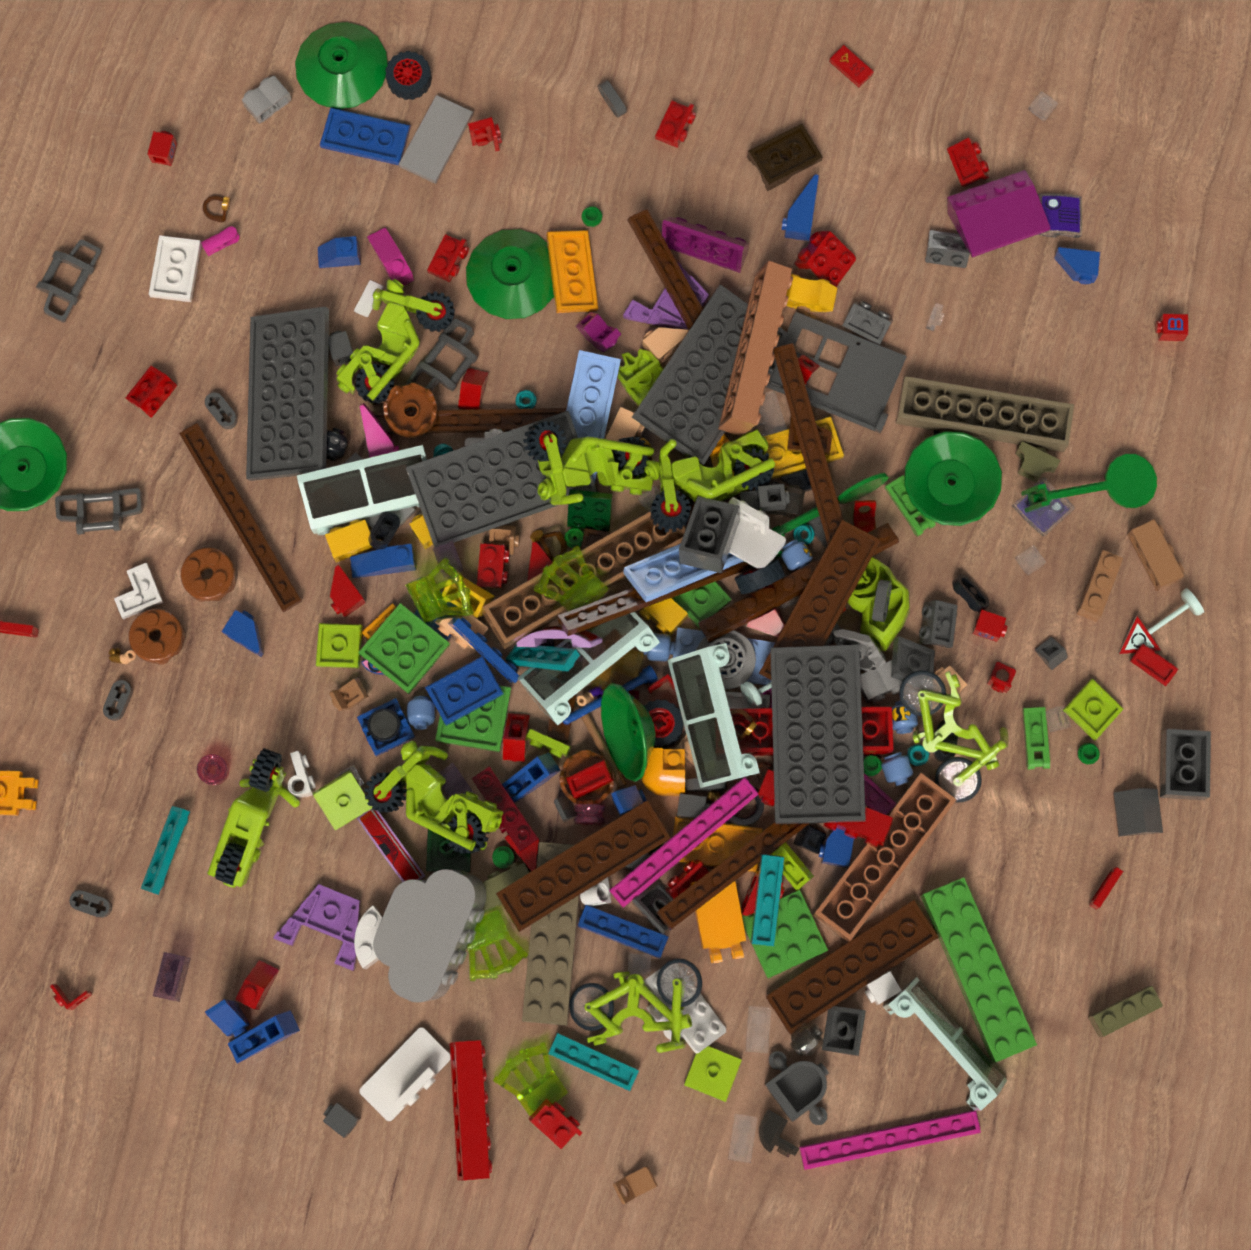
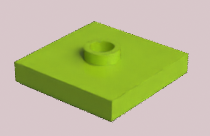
[316,623,363,668]
[1063,679,1124,740]
[312,770,373,830]
[684,1046,742,1102]

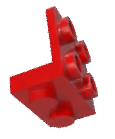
[794,231,856,287]

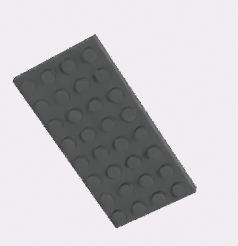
[632,285,789,466]
[246,307,329,481]
[406,411,597,549]
[771,645,866,824]

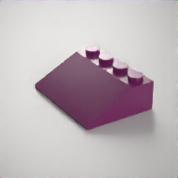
[947,170,1050,258]
[662,217,749,273]

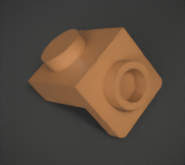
[489,525,520,555]
[329,678,369,711]

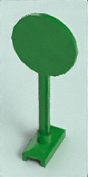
[1021,454,1157,513]
[769,473,889,560]

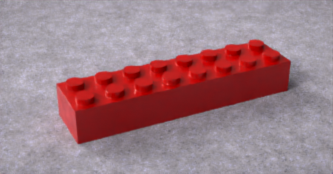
[715,707,893,756]

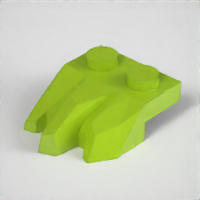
[617,349,663,406]

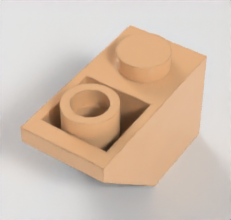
[435,614,488,649]

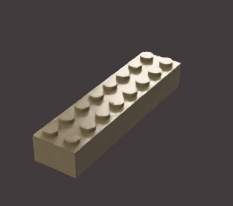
[896,376,1074,452]
[522,842,580,1026]

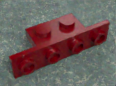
[471,766,538,852]

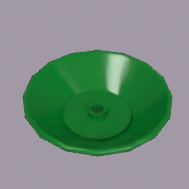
[295,22,388,109]
[466,229,554,319]
[0,418,67,511]
[904,431,1002,526]
[601,683,655,782]

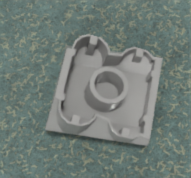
[834,629,886,672]

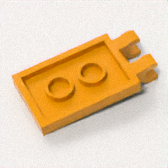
[0,771,39,816]
[690,881,746,963]

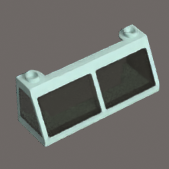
[297,445,428,535]
[517,612,660,725]
[668,643,760,788]
[883,977,1008,1111]

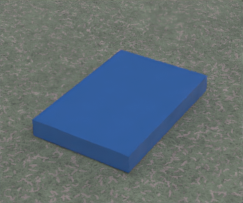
[425,656,504,726]

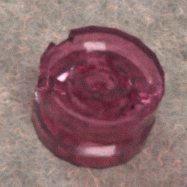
[197,754,230,786]
[574,804,605,825]

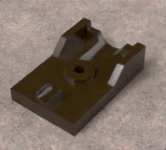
[747,124,823,191]

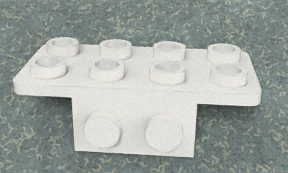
[728,497,786,569]
[645,963,726,1053]
[360,1028,450,1121]

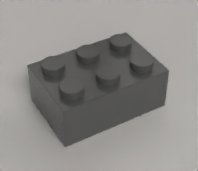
[679,496,740,573]
[1160,729,1211,800]

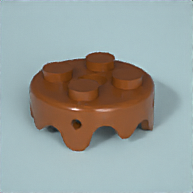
[383,383,438,438]
[180,548,236,602]
[129,609,186,665]
[559,750,615,807]

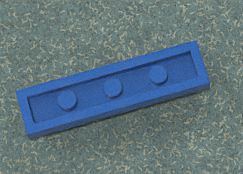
[448,617,519,683]
[578,905,668,959]

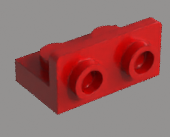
[655,100,696,148]
[468,117,502,152]
[947,137,990,187]
[427,234,469,282]
[125,366,177,418]
[477,543,510,589]
[665,859,709,899]
[528,1098,582,1149]

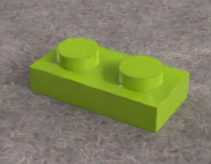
[526,729,571,758]
[771,842,814,891]

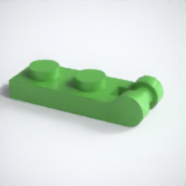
[884,475,936,537]
[1022,707,1050,770]

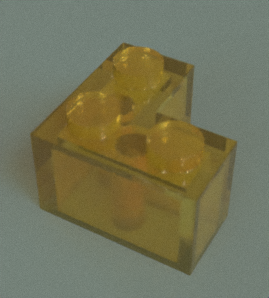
[590,640,644,689]

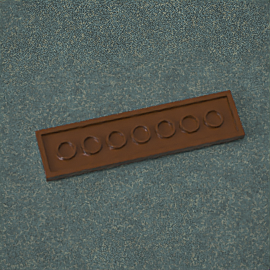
[759,520,881,680]
[496,800,671,932]
[766,900,939,1035]

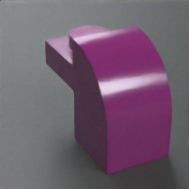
[575,312,621,353]

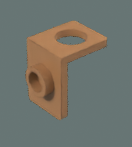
[613,1166,657,1205]

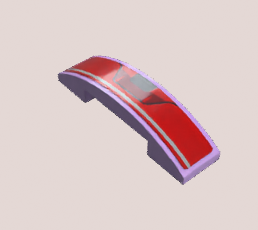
[517,626,602,648]
[357,809,425,882]

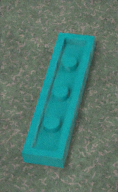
[505,644,580,671]
[140,806,190,895]
[751,854,784,946]
[548,1033,639,1091]

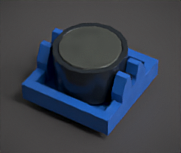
[357,698,415,757]

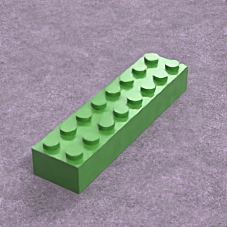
[920,877,1037,1063]

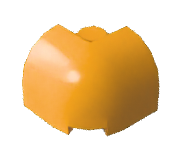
[642,748,685,796]

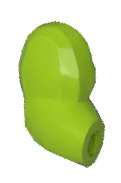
[848,557,910,651]

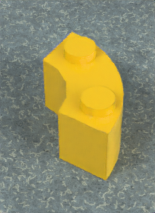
[786,274,837,312]

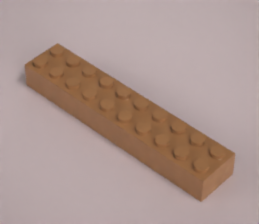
[482,511,686,649]

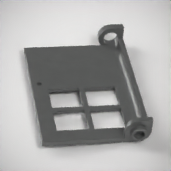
[765,312,907,434]

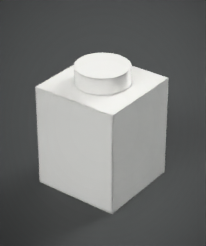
[865,972,902,1005]

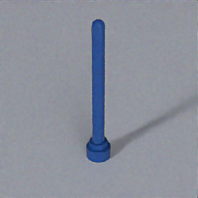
[563,665,658,725]

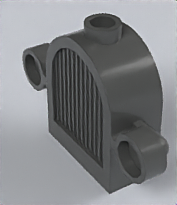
[764,1051,829,1125]

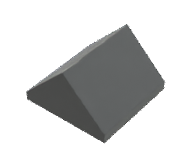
[1113,788,1163,837]
[632,880,673,935]
[822,1006,866,1056]

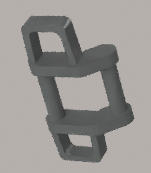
[36,240,101,323]
[407,319,478,392]
[55,488,143,535]

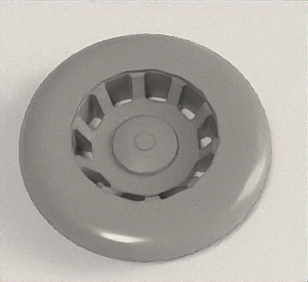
[696,631,756,689]

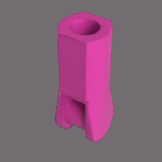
[201,226,240,256]

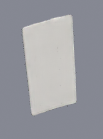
[354,280,384,317]

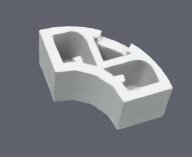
[354,906,383,969]

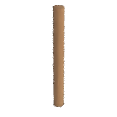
[581,713,626,788]

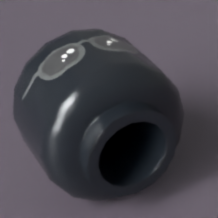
[326,428,349,461]

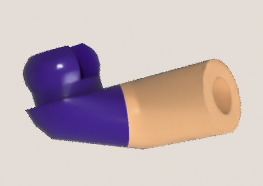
[577,686,604,706]

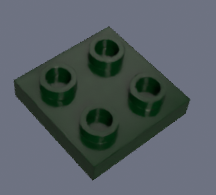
[567,489,613,531]
[426,829,471,873]

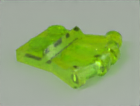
[533,546,609,611]
[406,557,474,623]
[467,909,528,982]
[492,1042,569,1116]

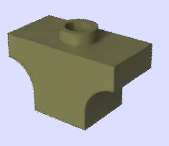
[1015,441,1061,483]

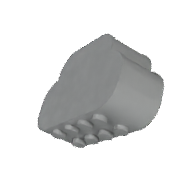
[373,869,486,1003]

